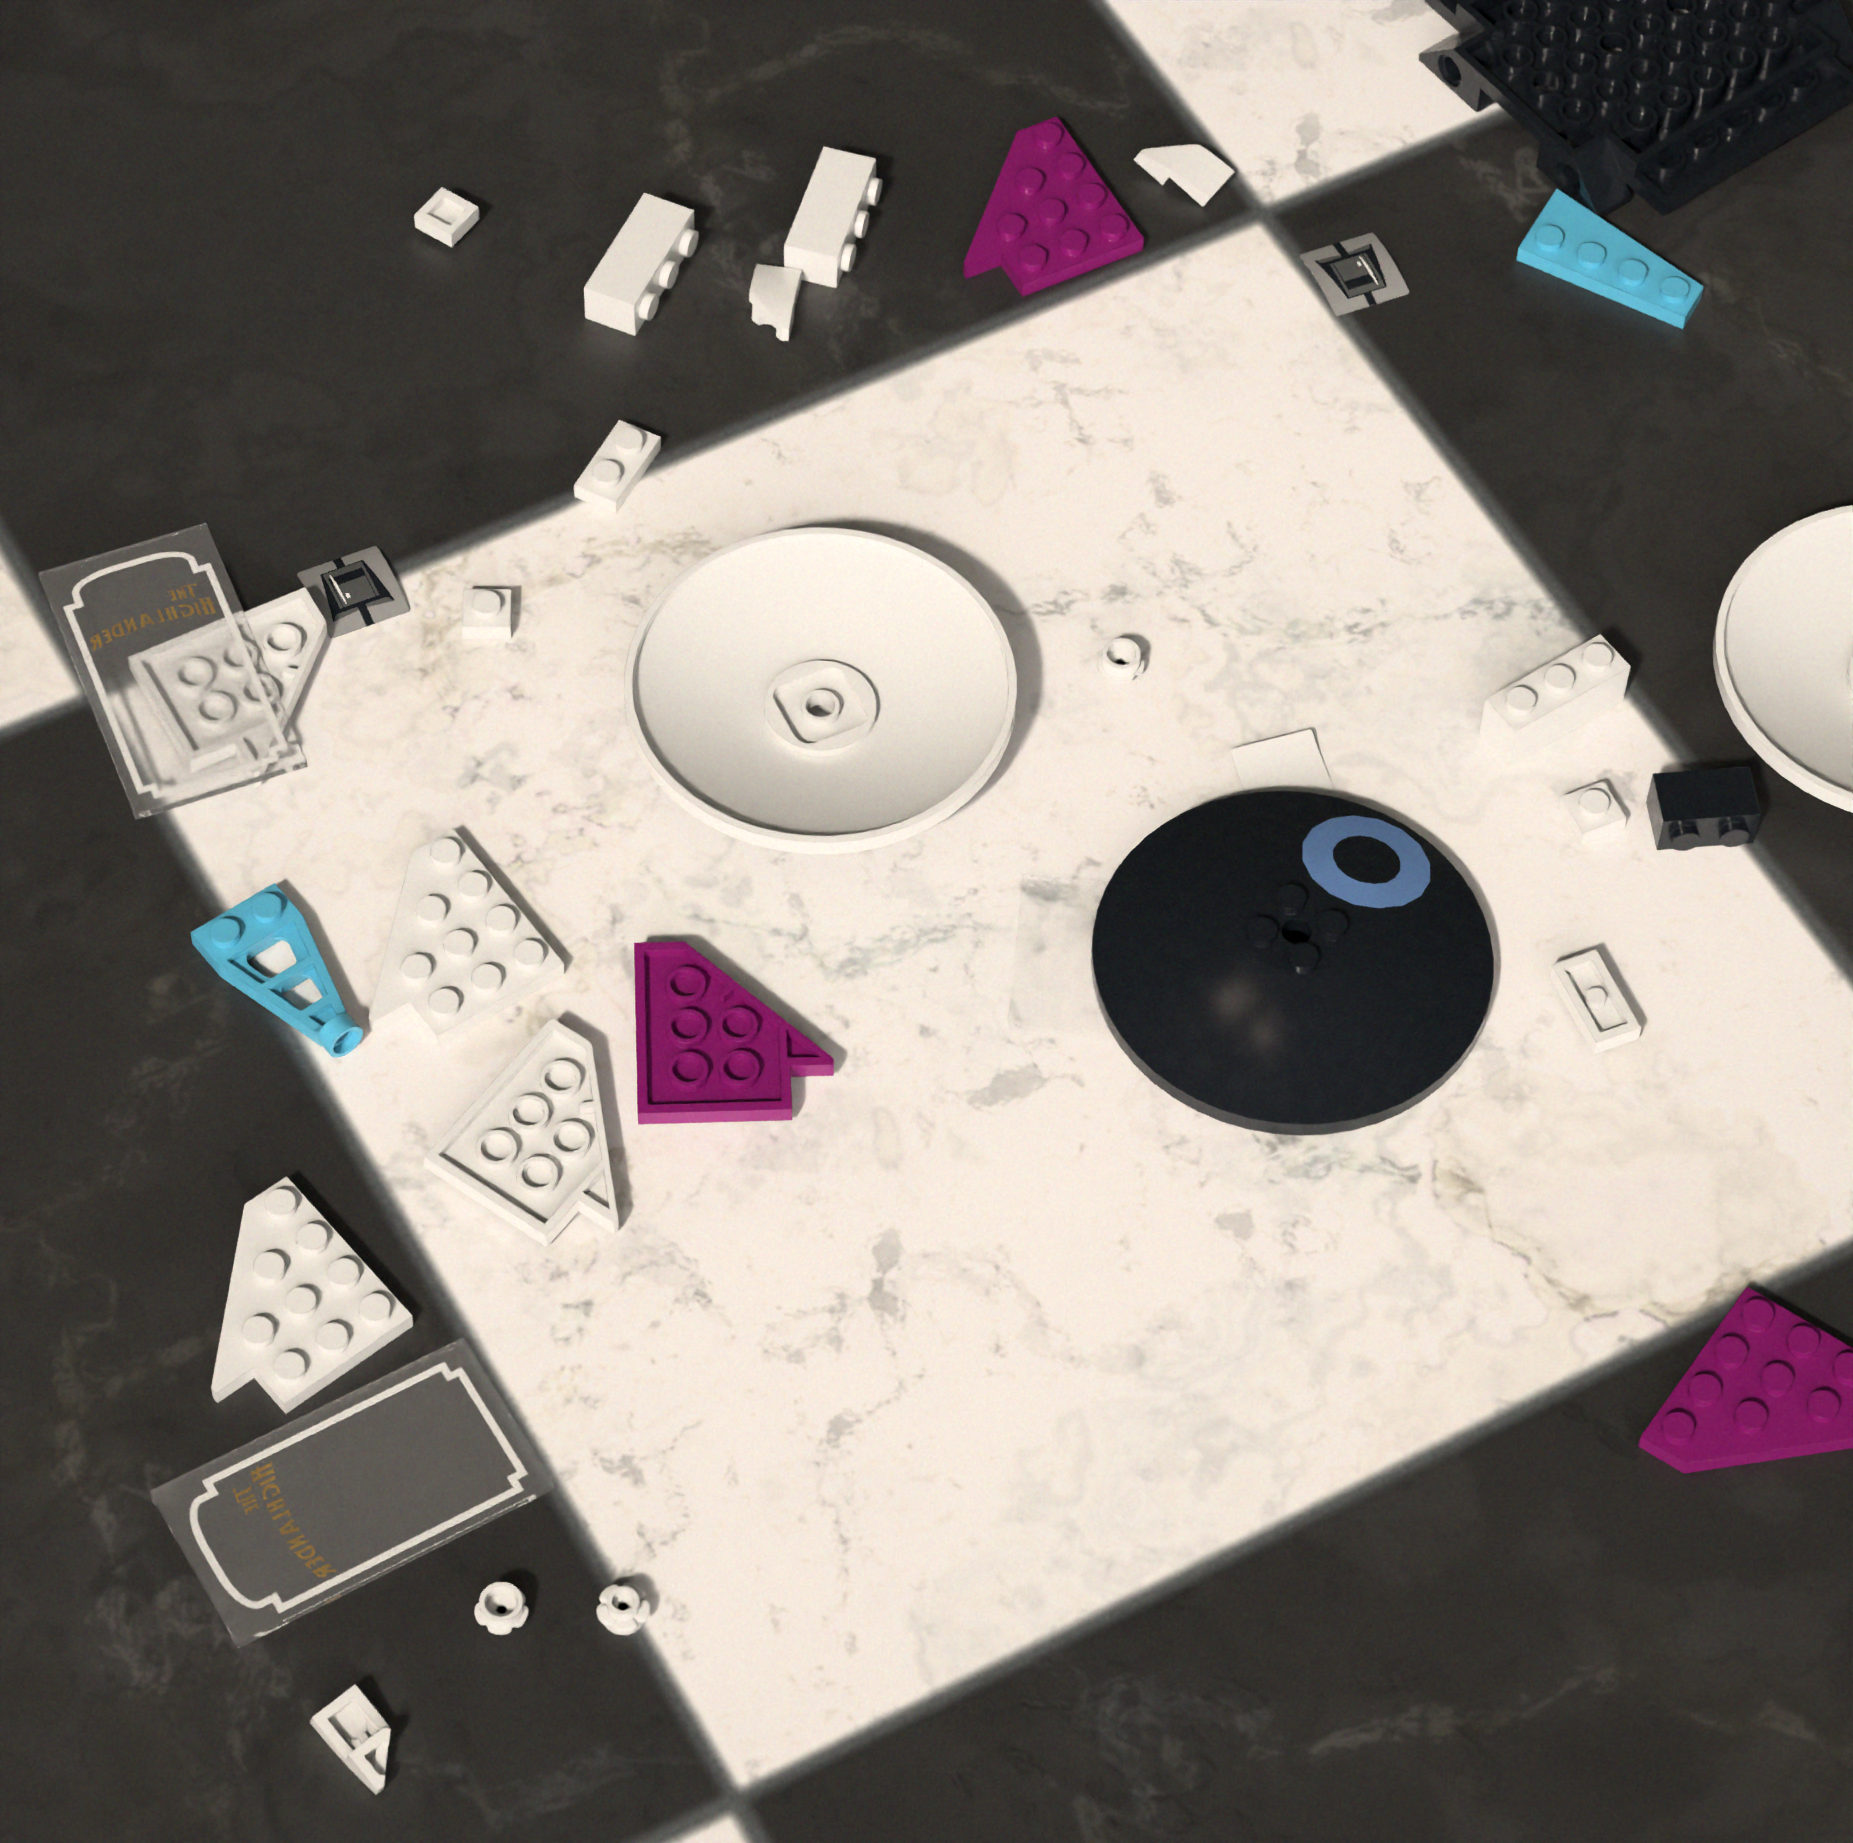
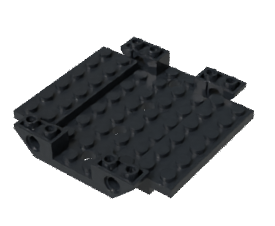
[1418,0,1853,218]

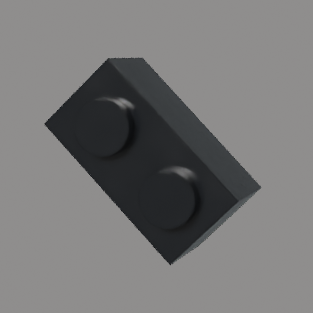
[1646,766,1761,851]

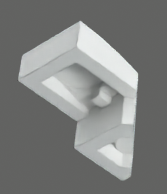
[1134,144,1235,207]
[749,264,802,341]
[310,1684,391,1795]

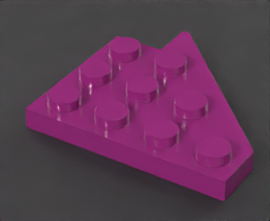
[963,116,1144,297]
[634,941,834,1125]
[1638,1287,1853,1474]

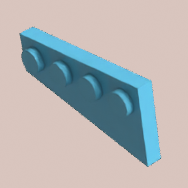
[1516,189,1704,329]

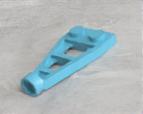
[190,883,363,1058]

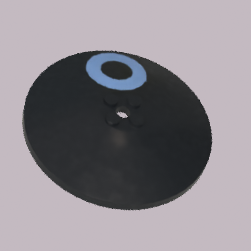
[1091,791,1494,1136]

